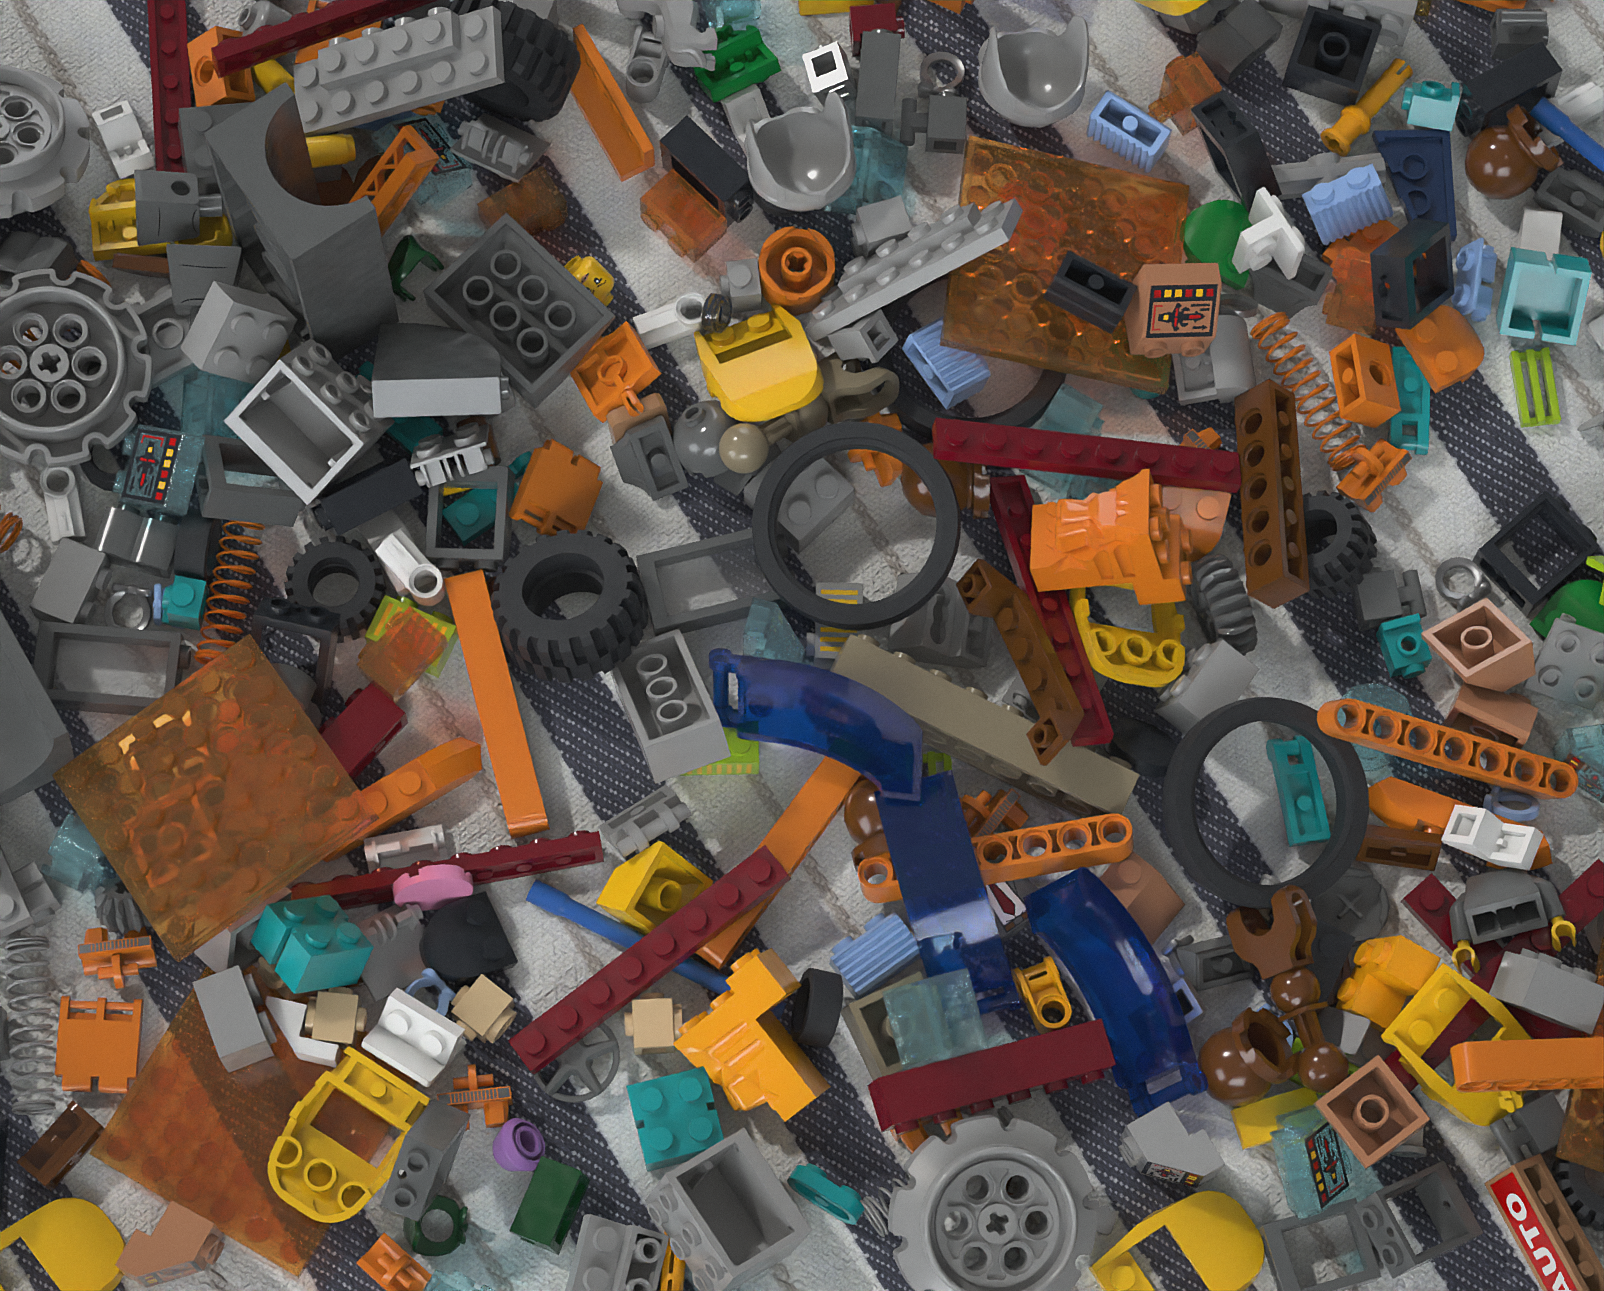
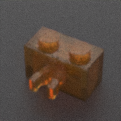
[1146,51,1222,136]
[477,165,568,237]
[640,168,727,263]
[1322,249,1388,335]
[356,606,449,704]

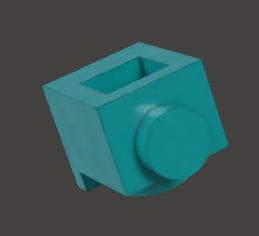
[1401,81,1460,131]
[162,575,209,631]
[1376,613,1432,679]

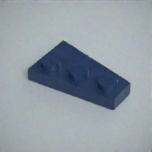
[1372,129,1457,241]

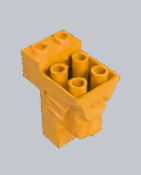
[673,948,831,1122]

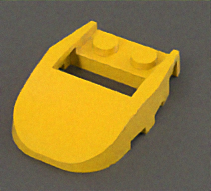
[693,303,824,422]
[1069,583,1185,687]
[1380,963,1531,1126]
[268,1046,430,1223]
[1089,1190,1265,1291]
[0,1198,126,1291]

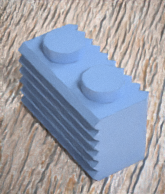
[1086,90,1172,173]
[1302,163,1394,245]
[902,315,990,410]
[829,912,923,1001]

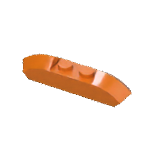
[306,737,482,863]
[1368,776,1553,871]

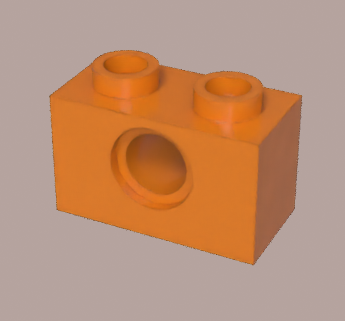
[187,26,256,107]
[1329,333,1401,428]

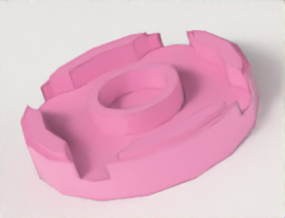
[392,864,474,911]

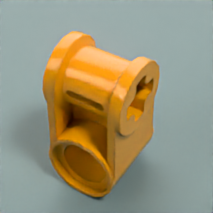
[1012,955,1072,1034]

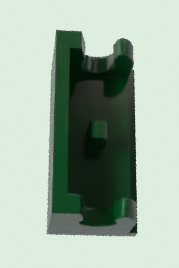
[509,1156,590,1255]

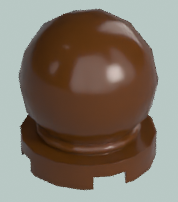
[1465,103,1564,200]
[900,442,990,519]
[844,775,930,872]
[1196,1007,1300,1106]

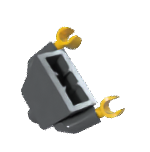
[1449,867,1577,975]

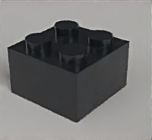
[1281,5,1382,107]

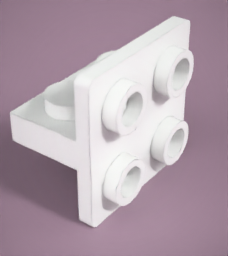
[1232,187,1305,280]
[361,988,466,1087]

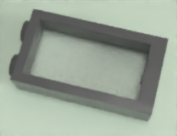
[636,528,796,637]
[33,621,191,718]

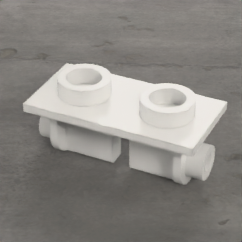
[364,824,448,874]

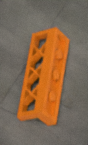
[570,23,655,182]
[349,125,439,237]

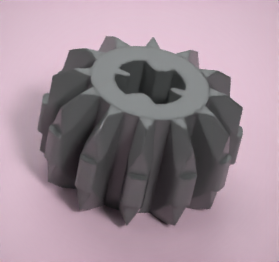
[94,870,163,935]

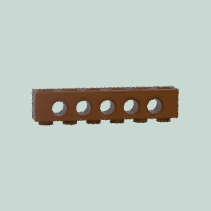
[1234,379,1310,609]

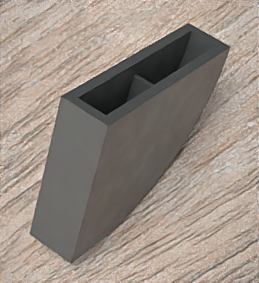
[371,323,510,418]

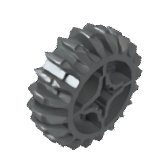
[1188,554,1258,656]

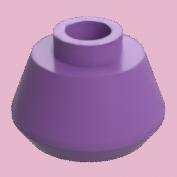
[492,1118,545,1172]

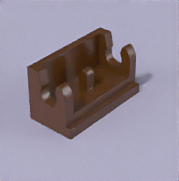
[17,1100,106,1192]

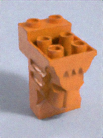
[1030,469,1193,605]

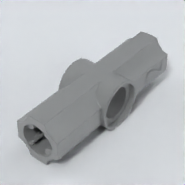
[1271,152,1386,200]

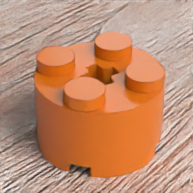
[758,226,835,316]

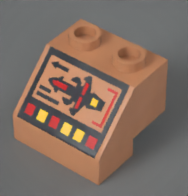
[1124,263,1222,358]
[115,1200,225,1288]

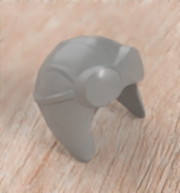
[978,16,1089,128]
[744,92,857,212]

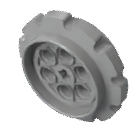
[0,64,90,219]
[0,268,153,468]
[888,1115,1097,1291]

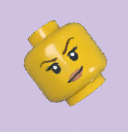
[564,255,615,306]

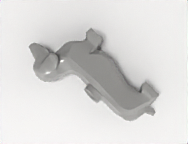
[616,0,718,71]

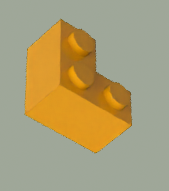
[1336,935,1441,1033]

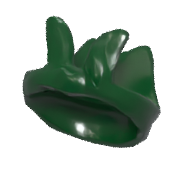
[388,235,444,302]
[403,1195,468,1257]

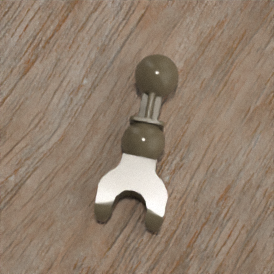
[719,352,899,474]

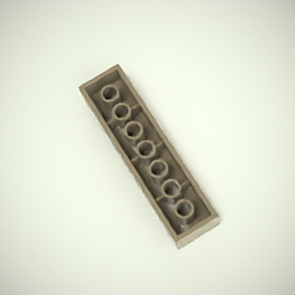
[820,634,1140,819]

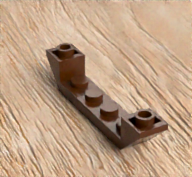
[956,558,1085,766]

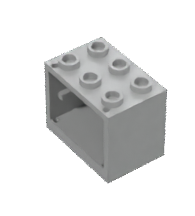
[224,338,395,505]
[645,1128,812,1291]

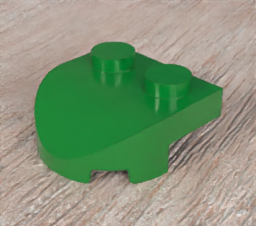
[693,24,781,103]
[1178,200,1252,290]
[1529,580,1604,638]

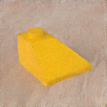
[596,841,713,935]

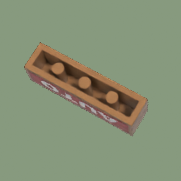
[1484,1154,1604,1291]

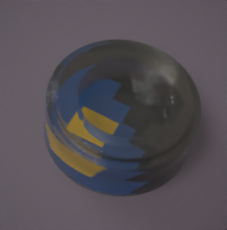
[701,293,732,333]

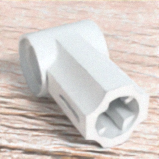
[1529,82,1604,148]
[633,291,708,350]
[40,466,87,545]
[375,529,446,606]

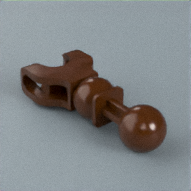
[1226,885,1349,1093]

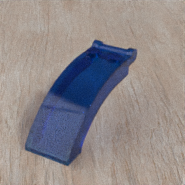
[709,648,923,801]
[874,770,1022,1029]
[1023,867,1208,1118]

